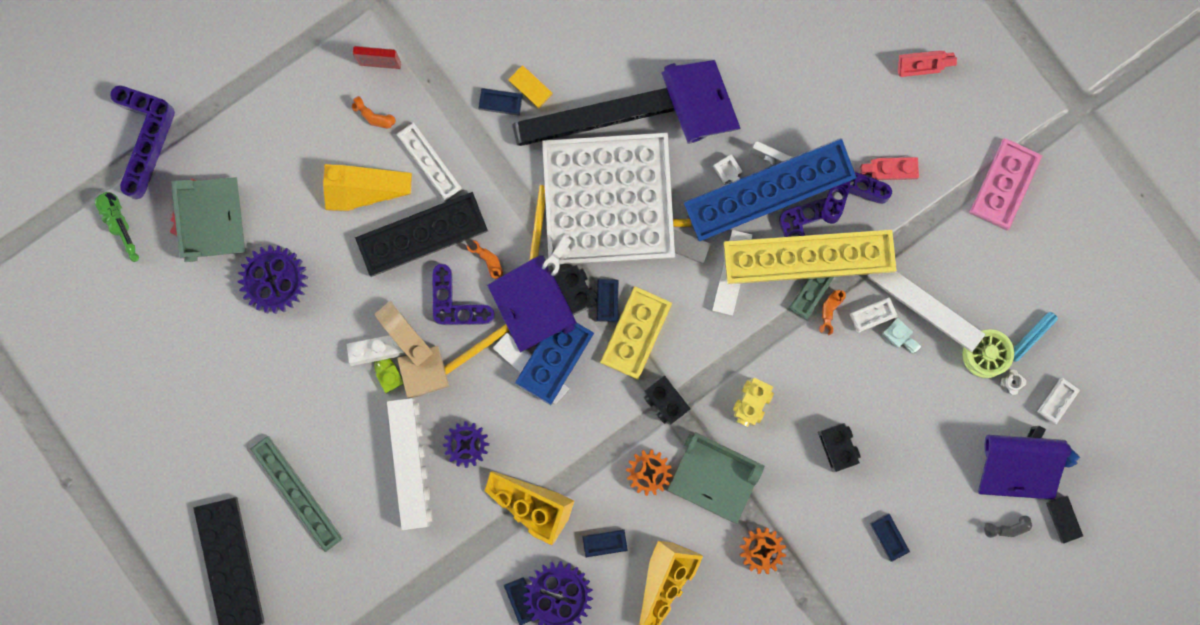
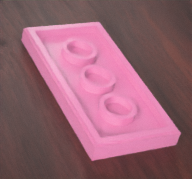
[969,138,1043,230]

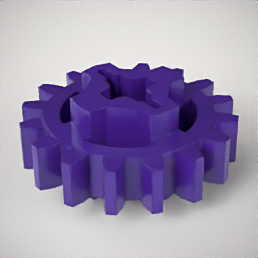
[443,421,490,468]

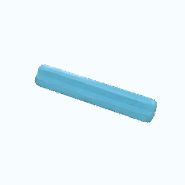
[1013,312,1058,362]

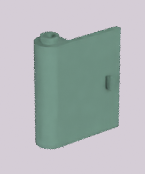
[171,177,246,262]
[667,432,765,524]

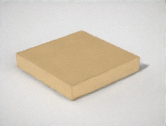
[397,346,449,399]

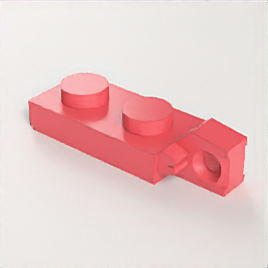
[898,50,957,77]
[860,157,919,180]

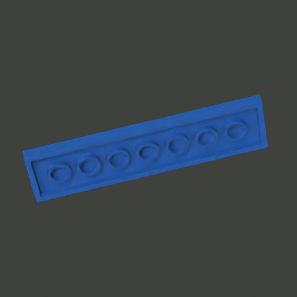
[684,138,856,241]

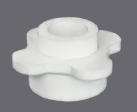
[1001,369,1026,395]

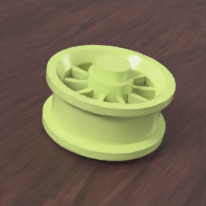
[962,329,1014,378]

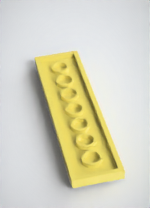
[723,230,897,285]

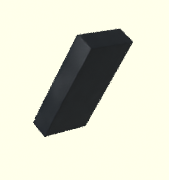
[1046,496,1083,544]

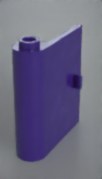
[661,60,741,144]
[487,255,577,353]
[978,435,1071,500]

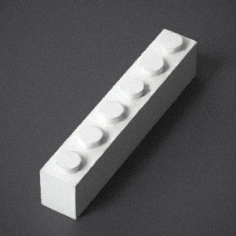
[387,398,433,530]

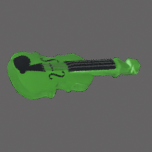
[94,192,139,262]

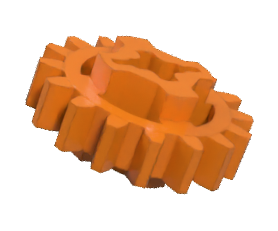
[626,449,672,496]
[739,527,786,574]

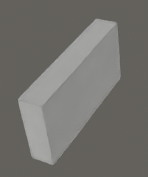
[674,229,711,264]

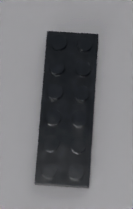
[355,192,488,277]
[193,497,265,625]

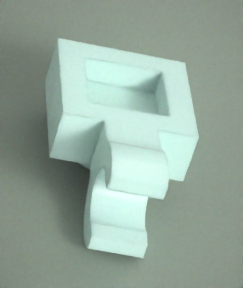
[882,318,921,354]

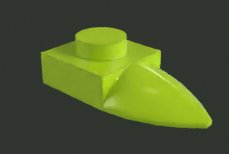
[374,358,404,394]

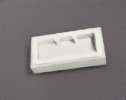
[751,141,793,165]
[850,297,898,333]
[1037,378,1080,425]

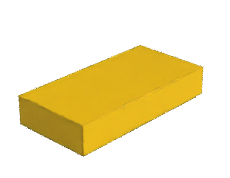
[508,65,553,109]

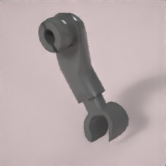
[984,516,1032,538]

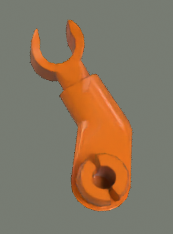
[352,96,396,129]
[467,240,503,279]
[819,289,846,336]

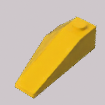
[323,164,412,211]
[485,471,575,545]
[639,541,703,625]

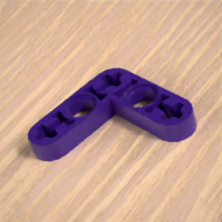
[821,172,892,224]
[779,198,836,237]
[432,264,495,325]

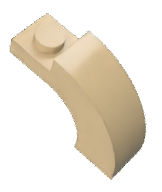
[374,300,433,367]

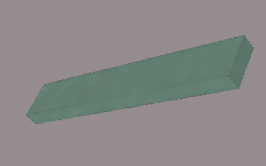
[250,436,343,552]

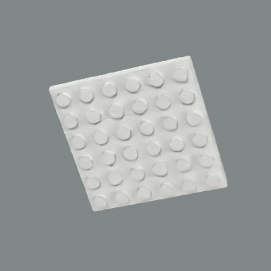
[542,133,675,266]

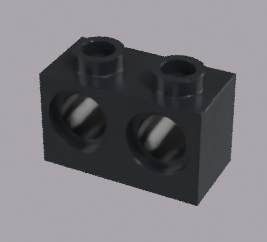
[554,265,597,316]
[643,375,691,425]
[818,423,861,472]

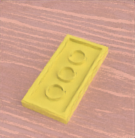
[600,286,672,380]

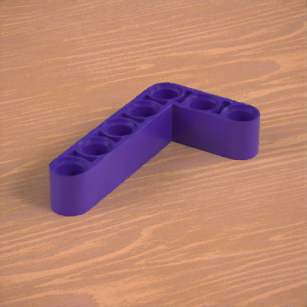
[110,85,175,199]

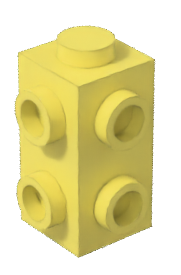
[733,378,774,427]

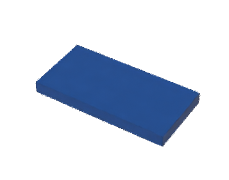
[514,323,594,406]

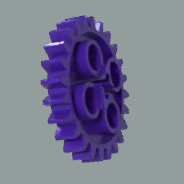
[237,245,308,314]
[523,561,593,625]

